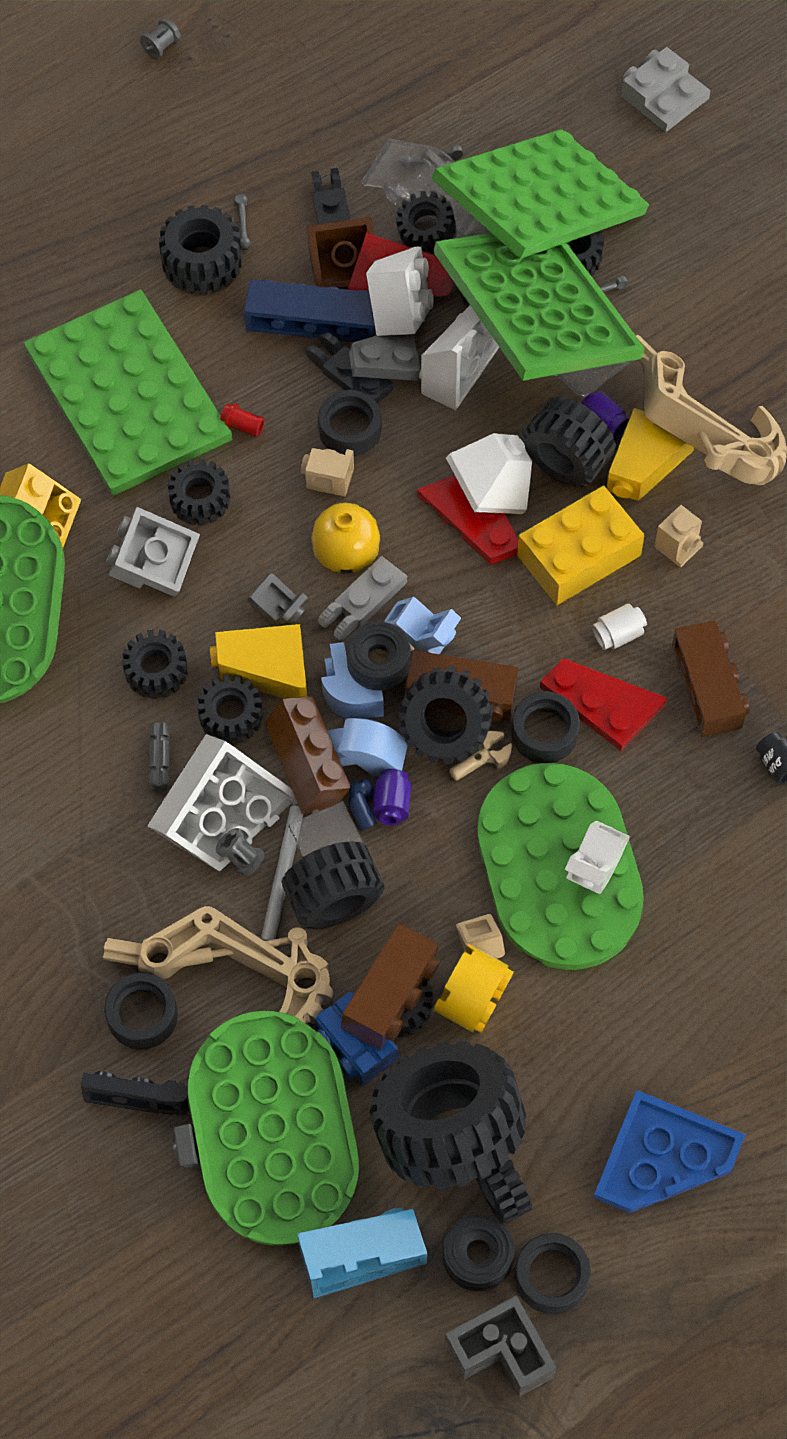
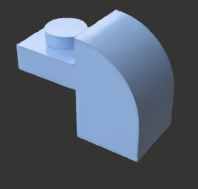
[384,596,461,654]
[321,642,384,719]
[328,718,408,777]

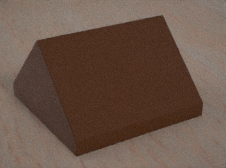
[307,216,374,288]

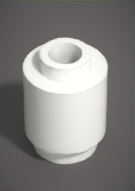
[592,603,647,650]

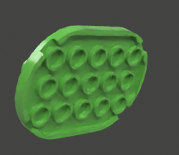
[0,495,65,703]
[477,763,644,970]
[188,1011,359,1246]

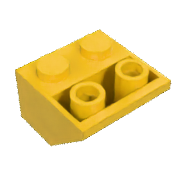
[0,463,81,547]

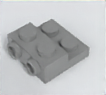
[621,47,710,132]
[106,507,200,597]

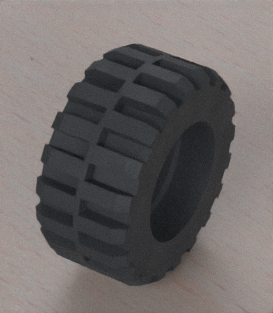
[369,1041,527,1189]

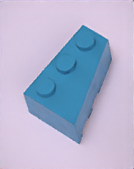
[297,1208,427,1298]

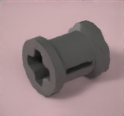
[140,18,181,59]
[215,828,264,876]

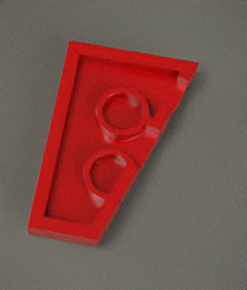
[348,232,454,296]
[417,475,518,565]
[540,658,667,751]

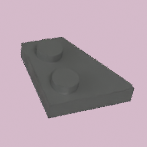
[349,334,420,381]

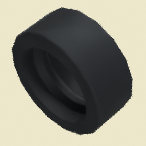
[318,390,382,456]
[511,691,580,763]
[104,973,178,1049]
[515,1233,591,1314]

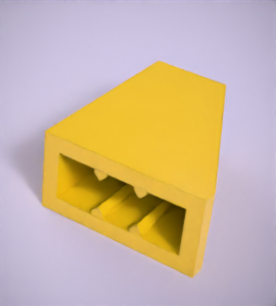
[607,408,694,501]
[210,624,307,699]

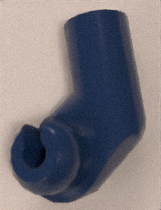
[349,779,377,831]

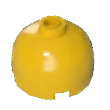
[311,502,380,573]

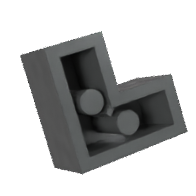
[445,1295,557,1397]

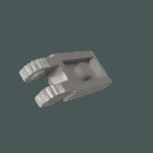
[317,556,407,641]

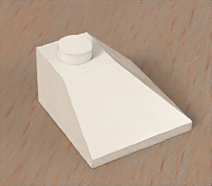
[446,433,532,514]

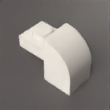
[565,821,630,894]

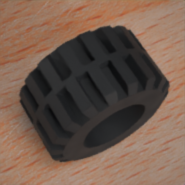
[159,205,243,294]
[522,397,616,487]
[399,666,493,764]
[281,841,385,929]

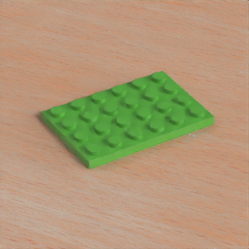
[431,129,649,258]
[434,233,645,381]
[23,289,232,496]

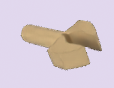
[449,731,512,781]

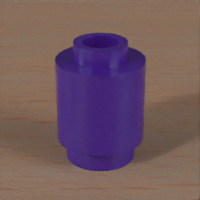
[581,391,630,440]
[372,769,411,826]

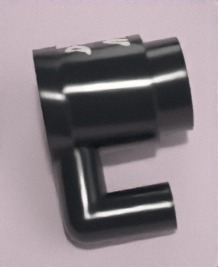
[756,731,787,785]

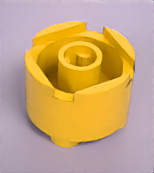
[433,944,514,1033]

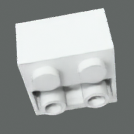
[366,247,433,336]

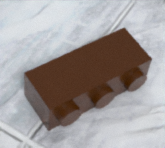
[672,620,749,737]
[405,650,519,721]
[265,697,351,814]
[340,923,440,1051]

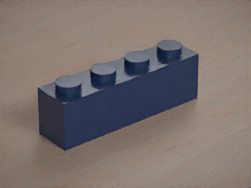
[244,279,377,343]

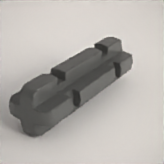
[149,722,170,791]

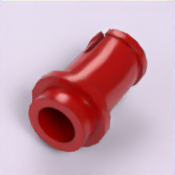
[220,403,265,438]

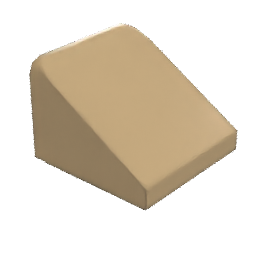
[456,914,505,959]

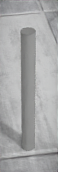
[261,806,303,941]

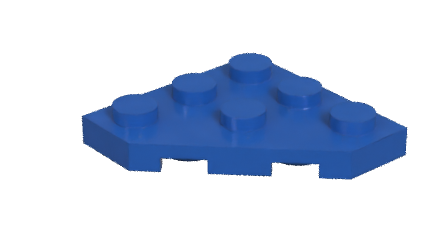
[593,1090,745,1214]

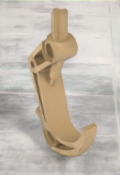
[636,335,787,485]
[103,906,334,1024]

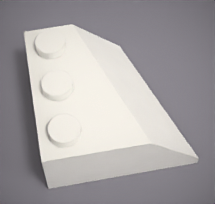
[419,306,499,410]
[148,734,297,871]

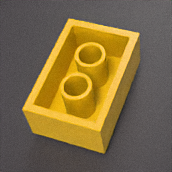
[517,485,644,605]

